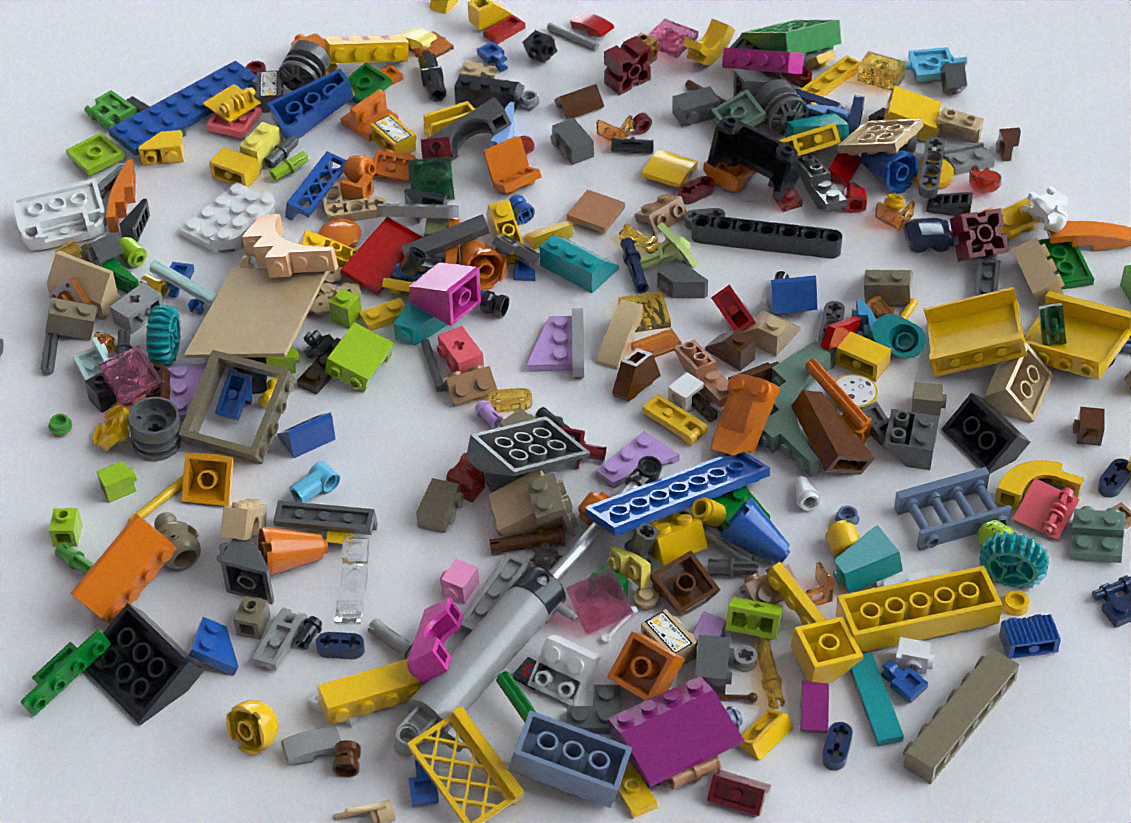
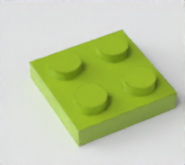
[66,132,125,176]

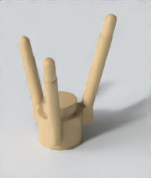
[333,800,395,823]

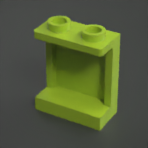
[325,322,394,392]

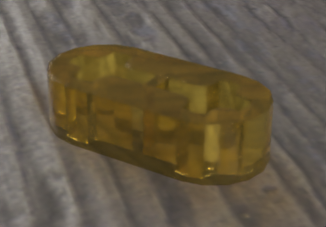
[488,388,533,413]

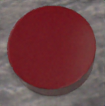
[246,61,266,76]
[631,113,652,134]

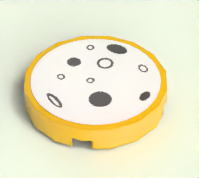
[831,374,878,409]

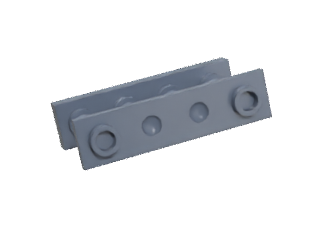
[894,467,1012,550]

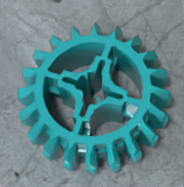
[146,305,181,366]
[979,531,1049,589]

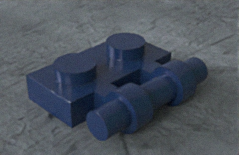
[1092,575,1131,628]

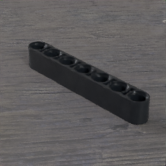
[692,214,843,259]

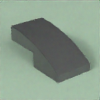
[861,401,890,447]

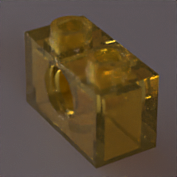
[857,51,906,91]

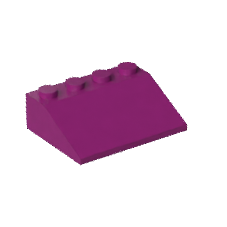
[608,676,744,787]

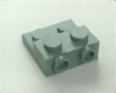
[712,89,768,127]
[1070,506,1125,563]

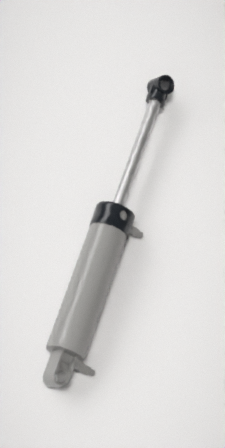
[394,456,662,757]

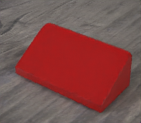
[828,152,862,186]

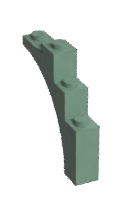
[759,340,831,477]

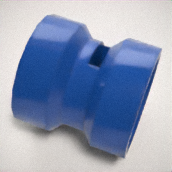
[509,194,535,224]

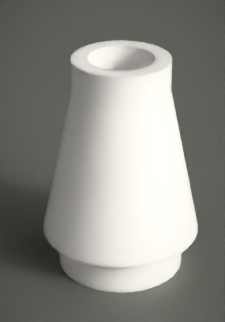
[794,476,820,511]

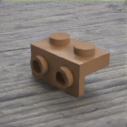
[634,194,687,234]
[444,365,498,406]
[739,564,797,604]

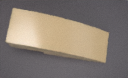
[596,299,643,369]

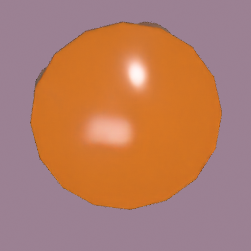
[319,219,362,248]

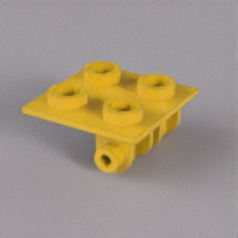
[203,84,261,123]

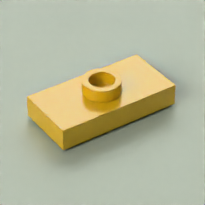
[617,763,657,819]

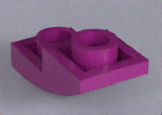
[800,681,829,734]

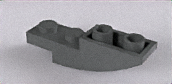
[798,154,847,211]

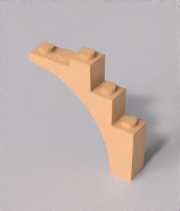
[242,214,338,278]

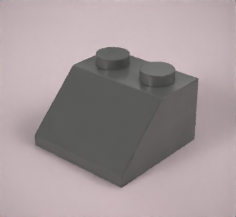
[220,539,275,604]

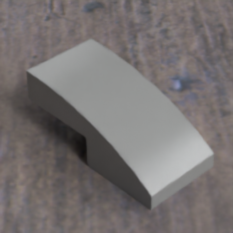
[281,726,341,764]

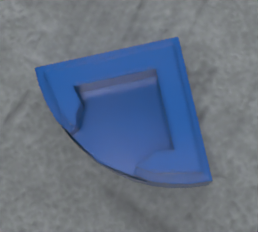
[513,260,536,281]

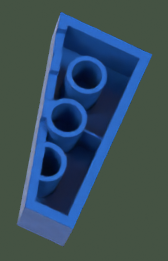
[267,68,354,139]

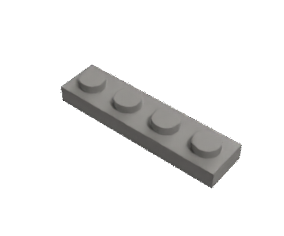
[459,553,530,634]

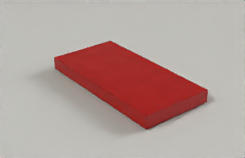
[340,217,423,296]

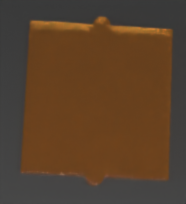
[408,31,454,58]

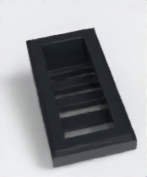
[926,192,973,216]
[119,198,150,242]

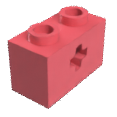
[436,326,484,374]

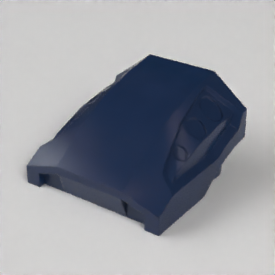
[903,218,954,253]

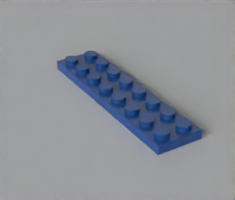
[109,60,257,156]
[585,452,770,536]

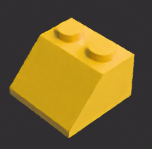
[791,616,863,683]

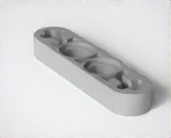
[377,203,459,218]
[572,308,584,378]

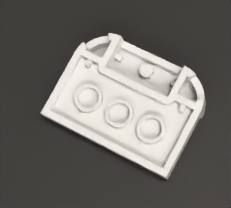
[11,179,107,252]
[179,182,276,254]

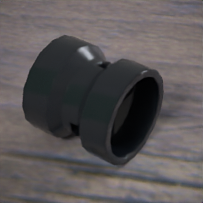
[480,290,510,317]

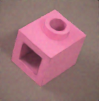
[440,558,479,604]

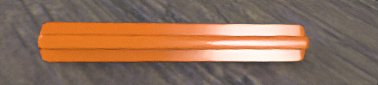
[805,358,869,429]

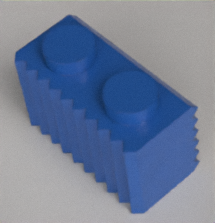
[999,614,1061,659]

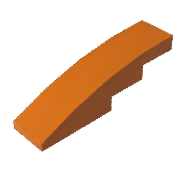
[106,159,136,233]
[1046,221,1131,251]

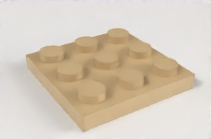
[838,119,924,155]

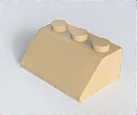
[46,251,119,320]
[984,343,1054,423]

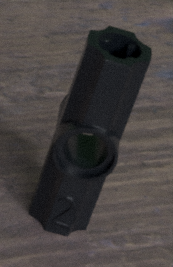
[418,51,447,102]

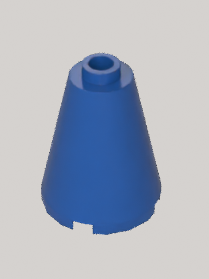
[861,150,919,193]
[720,498,791,564]

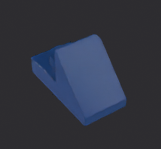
[215,369,252,421]

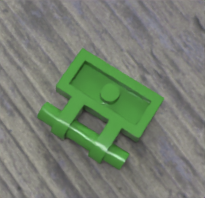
[84,90,137,129]

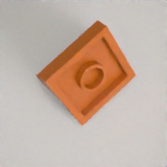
[340,89,399,142]

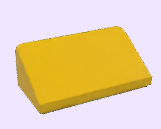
[525,221,573,250]
[738,709,793,760]

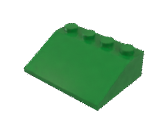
[741,20,842,56]

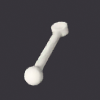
[601,606,638,645]

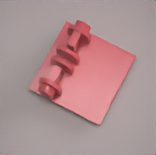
[1013,478,1080,541]

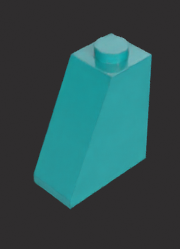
[785,113,849,145]
[393,300,448,346]
[833,525,903,593]

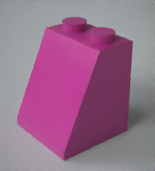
[409,263,481,326]

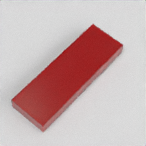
[821,316,862,350]

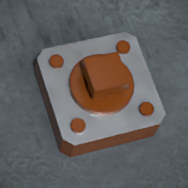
[49,277,91,305]

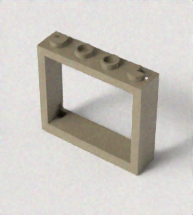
[178,350,295,464]

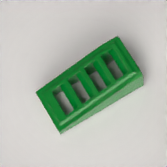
[102,258,139,293]

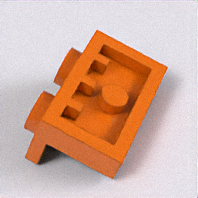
[373,149,420,183]

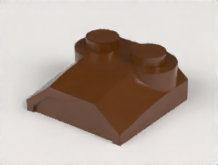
[650,551,721,616]

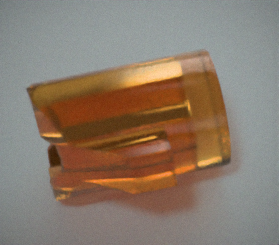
[867,296,895,320]

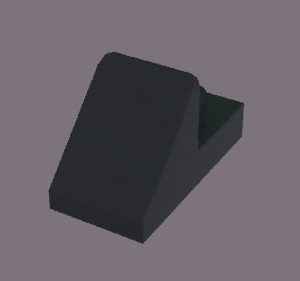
[404,188,447,223]

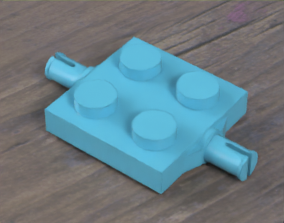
[898,47,967,82]

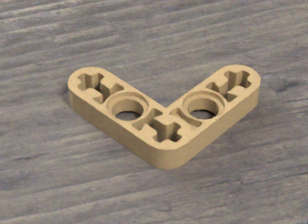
[320,176,387,222]

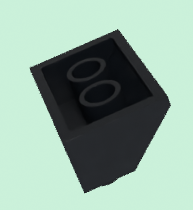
[454,74,525,114]
[941,393,1031,474]

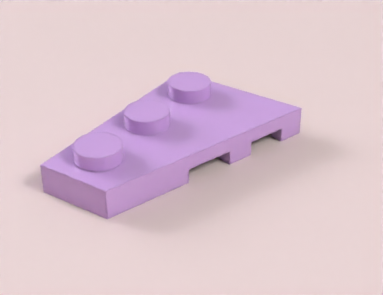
[526,316,572,371]
[169,363,207,422]
[596,431,680,488]

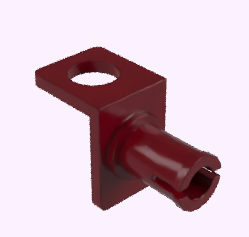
[420,137,451,162]
[559,426,607,469]

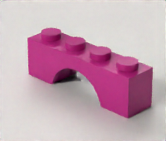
[722,48,804,74]
[407,596,464,684]

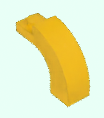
[682,18,735,65]
[995,460,1084,511]

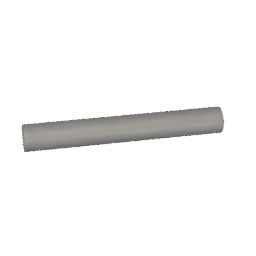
[547,22,599,50]

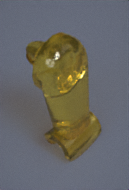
[619,224,660,254]

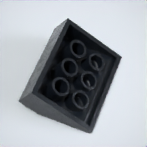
[85,603,205,725]

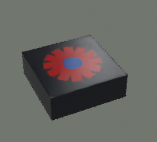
[513,657,549,691]

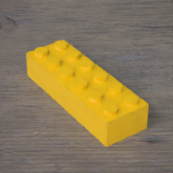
[836,566,1003,653]

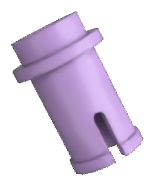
[475,400,503,429]

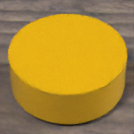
[1003,591,1029,616]

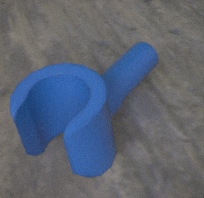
[188,299,205,315]

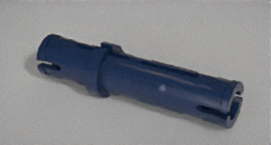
[620,237,649,294]

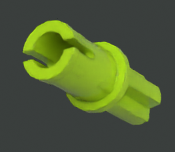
[269,151,309,182]

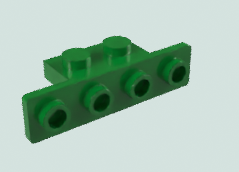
[20,629,111,717]

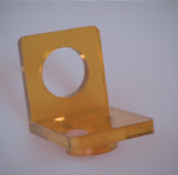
[596,115,633,141]
[875,201,915,230]
[805,562,834,606]

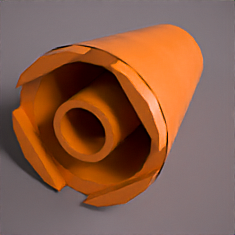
[460,238,507,290]
[258,526,328,576]

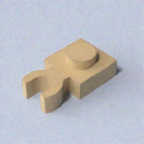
[460,61,497,79]

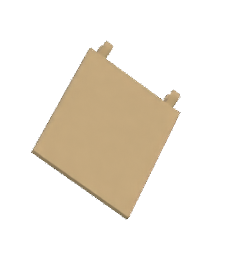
[184,256,329,358]

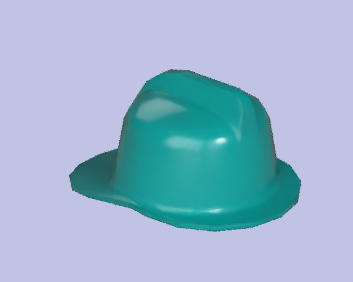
[872,314,926,359]

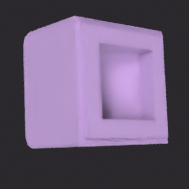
[693,611,726,643]

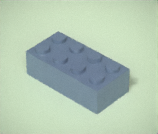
[508,710,632,808]

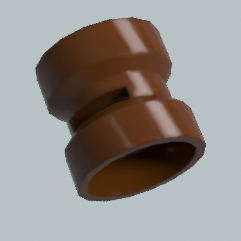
[332,740,361,778]

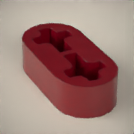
[780,66,812,88]
[678,176,714,204]

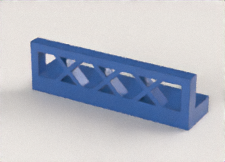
[285,151,347,220]

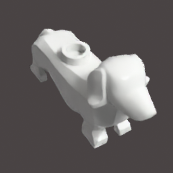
[1020,186,1068,232]

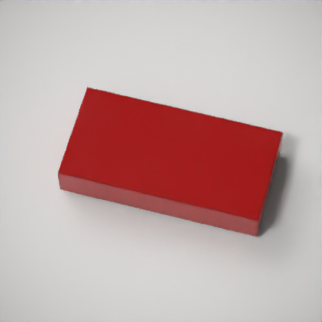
[483,14,526,45]

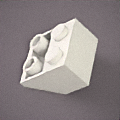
[527,635,602,706]

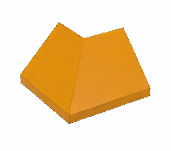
[181,453,233,506]

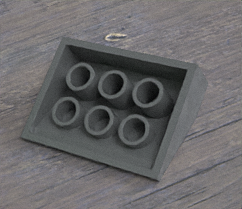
[466,416,590,476]

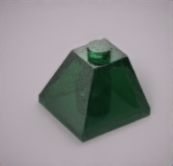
[408,156,455,200]

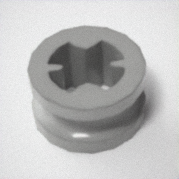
[734,645,758,672]

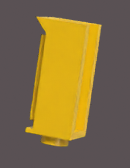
[423,101,476,138]

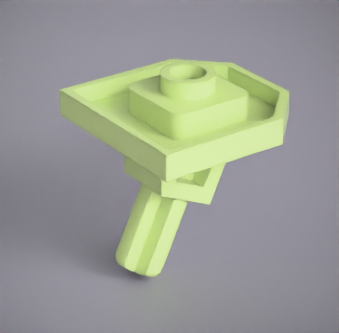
[640,222,698,269]

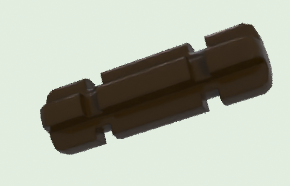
[692,393,718,422]

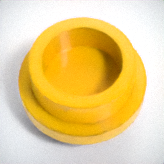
[883,194,905,212]

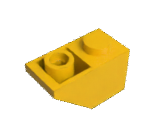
[467,0,512,31]
[139,130,184,165]

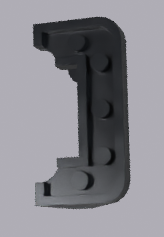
[707,117,799,201]

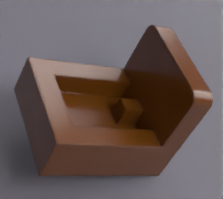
[996,127,1021,161]

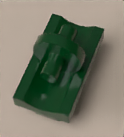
[1038,303,1067,346]

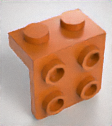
[483,136,542,194]

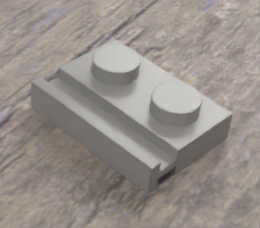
[943,142,995,175]

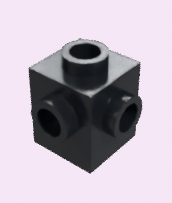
[522,30,558,63]

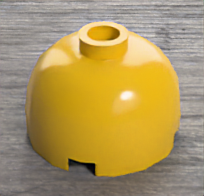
[226,700,279,755]

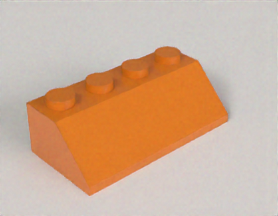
[70,514,177,625]

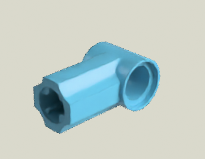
[289,461,340,503]

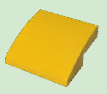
[641,150,698,188]

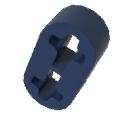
[1098,459,1131,498]
[316,632,365,659]
[822,722,853,771]

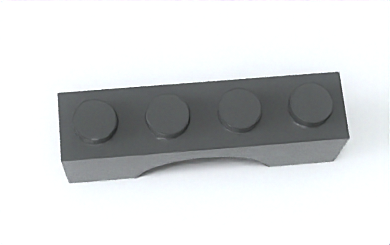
[427,97,512,168]

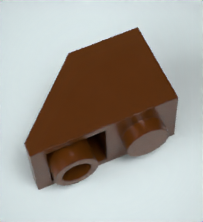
[612,348,661,402]

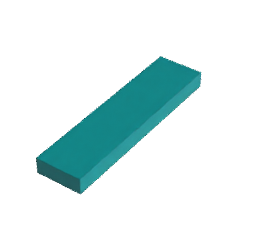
[849,652,904,746]

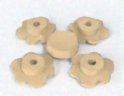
[309,267,361,315]

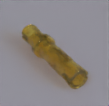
[754,637,785,709]

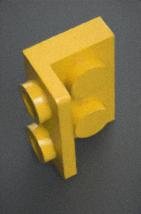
[1000,198,1042,240]

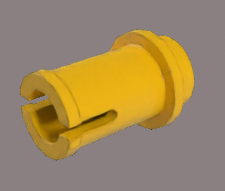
[140,274,169,296]

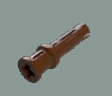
[489,524,566,555]

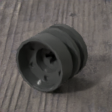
[278,40,331,91]
[755,79,808,135]
[128,397,182,460]

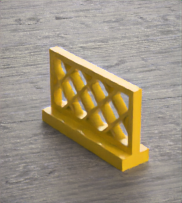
[407,705,524,823]

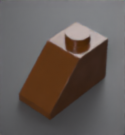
[705,329,756,371]

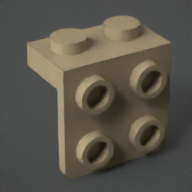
[526,472,579,537]

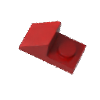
[711,284,756,331]

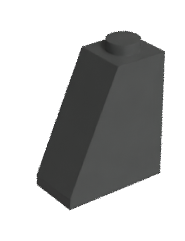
[733,69,785,98]

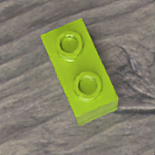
[725,597,784,640]

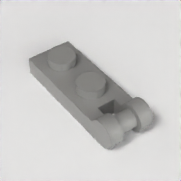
[252,607,308,671]

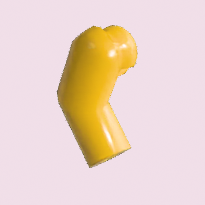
[258,379,277,408]

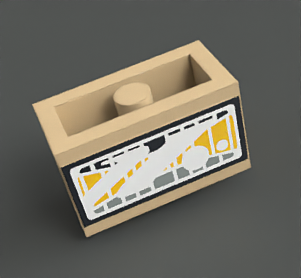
[641,609,698,667]

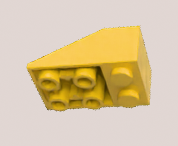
[634,510,708,566]

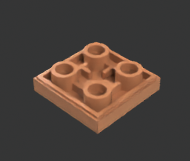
[567,189,625,234]

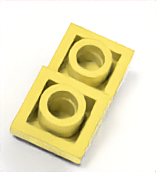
[398,28,437,50]
[607,547,651,589]

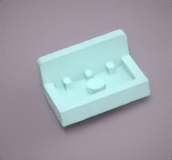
[72,337,115,381]

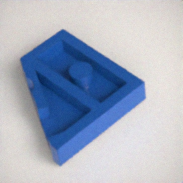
[188,617,239,676]

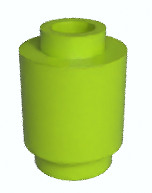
[119,237,147,267]

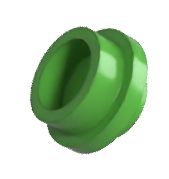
[48,414,73,435]

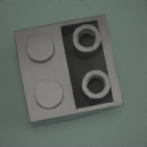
[884,409,939,470]

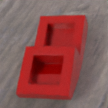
[570,12,614,37]

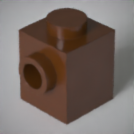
[1073,406,1105,446]

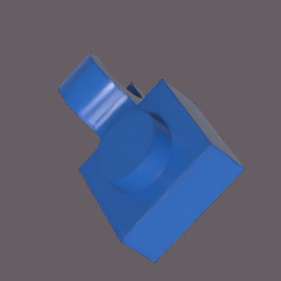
[477,41,508,72]
[166,262,194,298]
[881,660,928,703]
[409,760,439,807]

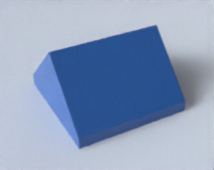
[766,275,818,314]
[277,412,336,458]

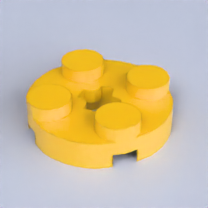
[92,405,130,451]

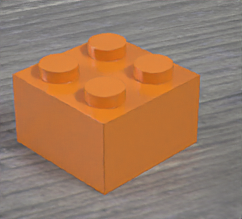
[607,631,685,701]

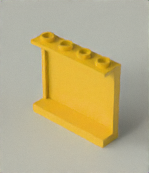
[923,287,1027,377]
[1024,291,1131,380]

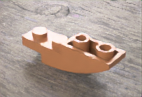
[674,340,729,408]

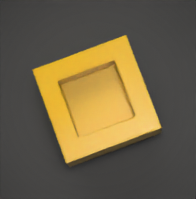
[807,50,835,68]

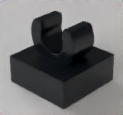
[303,330,335,358]

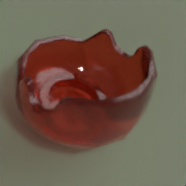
[969,165,1002,194]

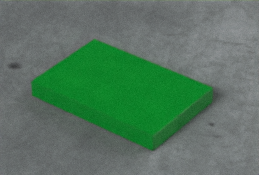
[1038,238,1094,289]

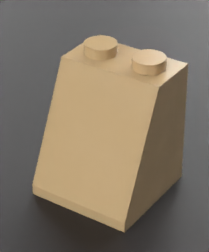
[488,469,569,537]

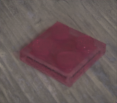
[648,19,698,58]
[98,346,163,405]
[565,567,634,635]

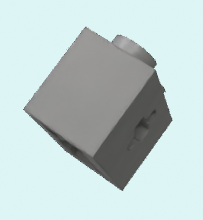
[110,282,164,334]

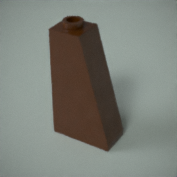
[791,390,875,474]

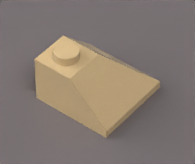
[742,309,801,356]

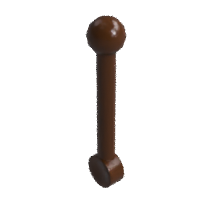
[716,692,758,703]

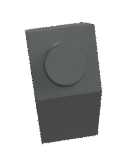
[657,259,708,298]

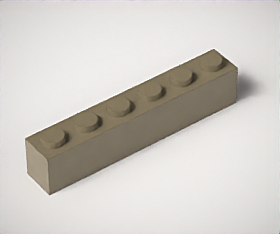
[903,649,1019,784]

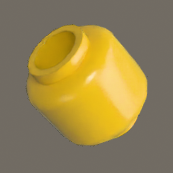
[825,520,860,557]

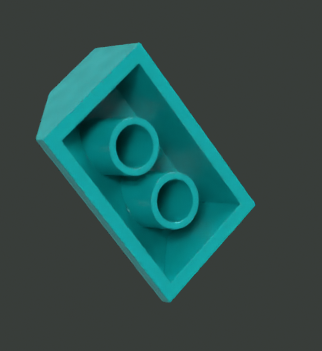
[539,235,619,293]

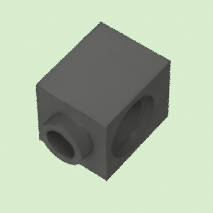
[940,62,967,95]

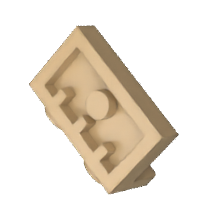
[937,107,984,143]

